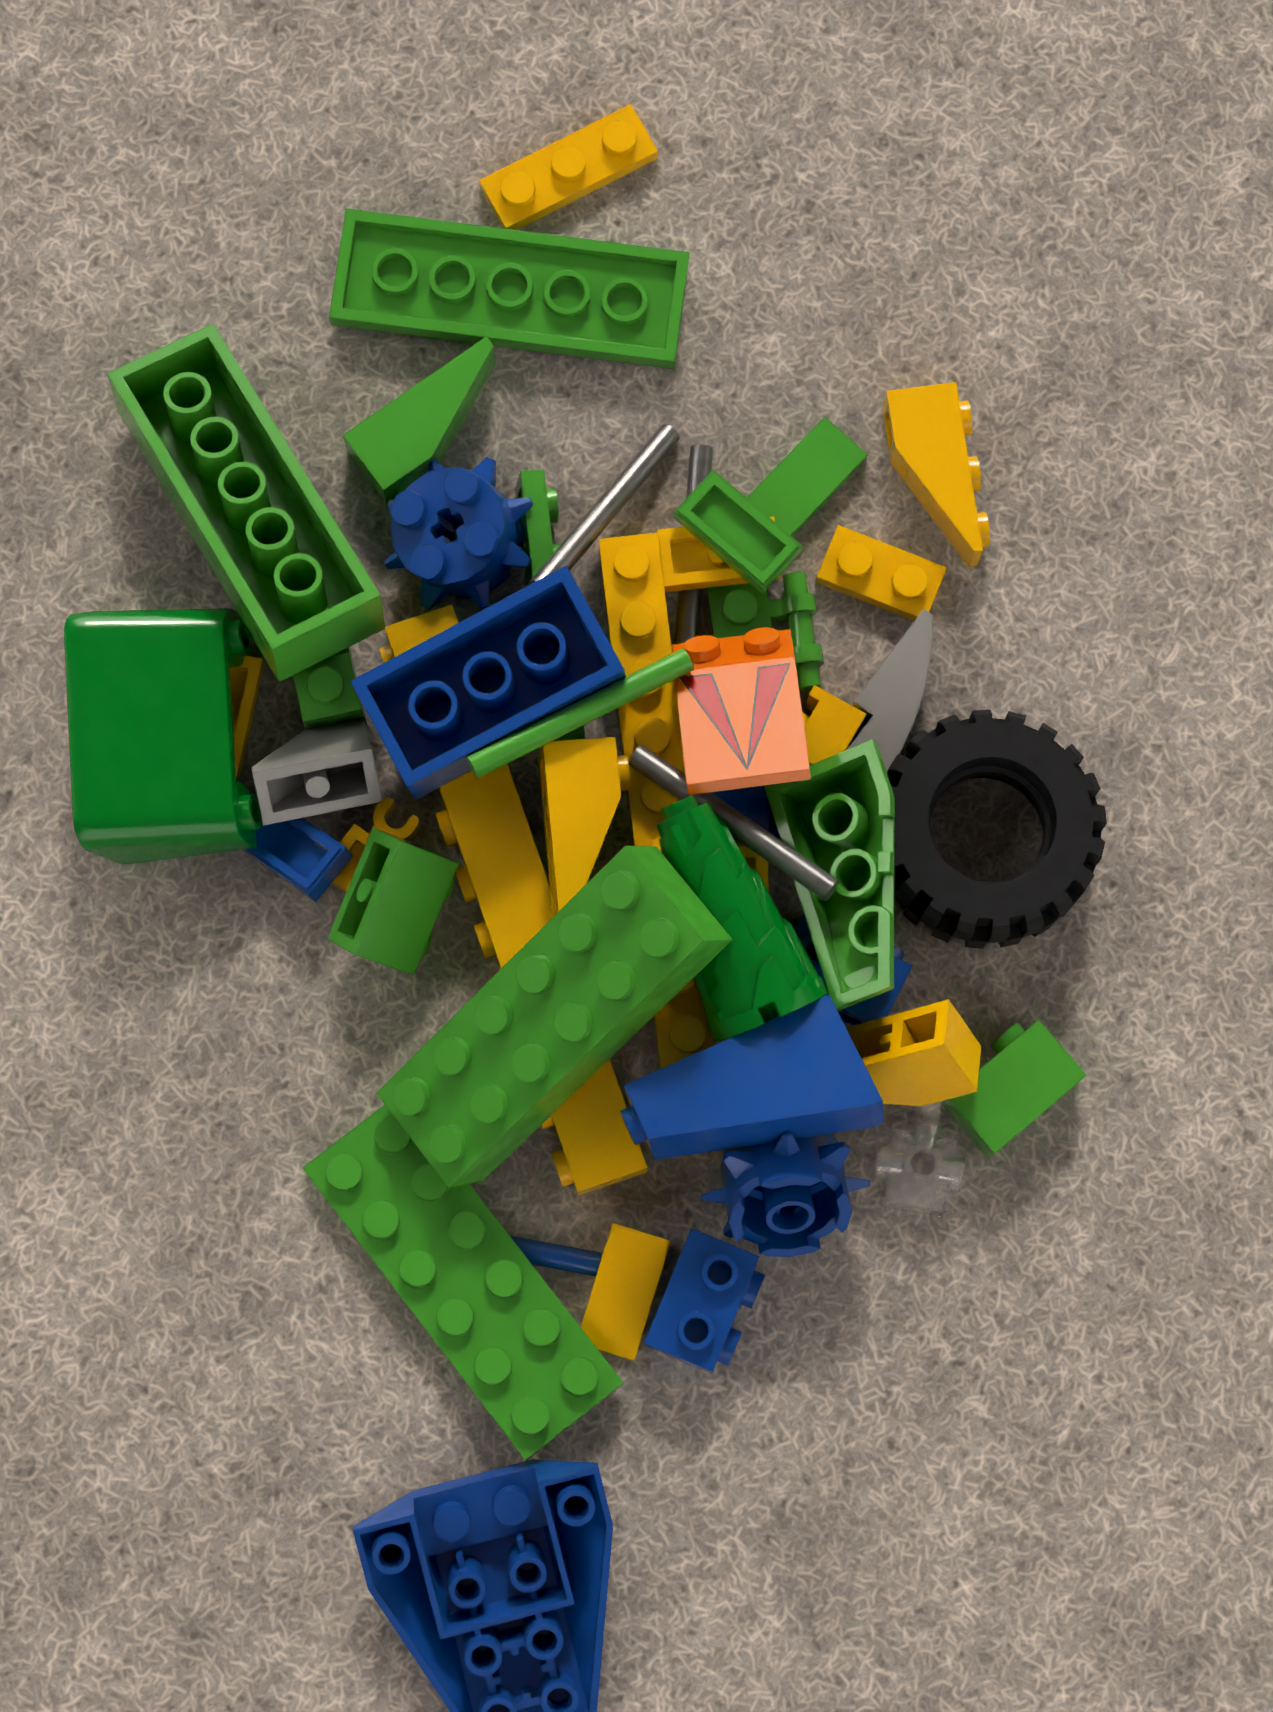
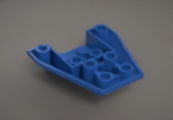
[353,1459,613,1712]

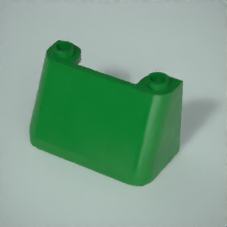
[64,608,262,865]

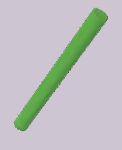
[466,648,694,779]

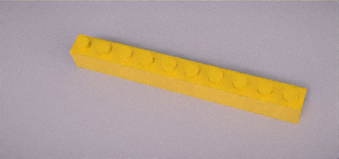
[598,532,720,1069]
[379,605,647,1197]

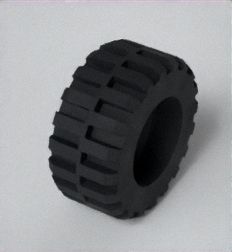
[887,709,1107,949]

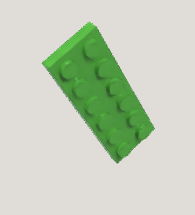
[329,208,690,369]
[303,1105,624,1461]

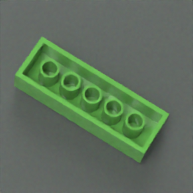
[107,323,386,682]
[376,846,733,1188]

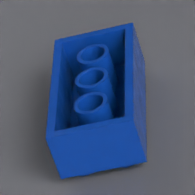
[350,565,626,800]

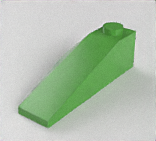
[764,739,895,1011]

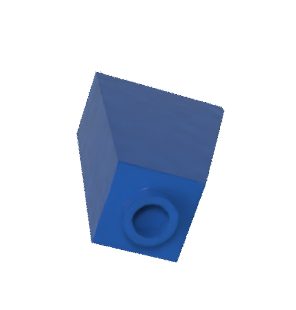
[620,995,884,1160]

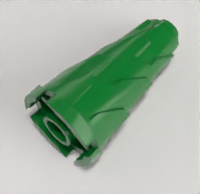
[656,795,828,1043]

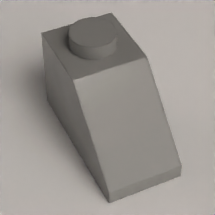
[251,718,382,826]

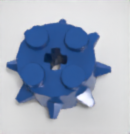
[384,457,533,610]
[701,1132,871,1257]

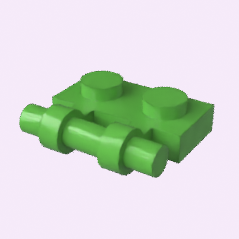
[706,572,824,692]

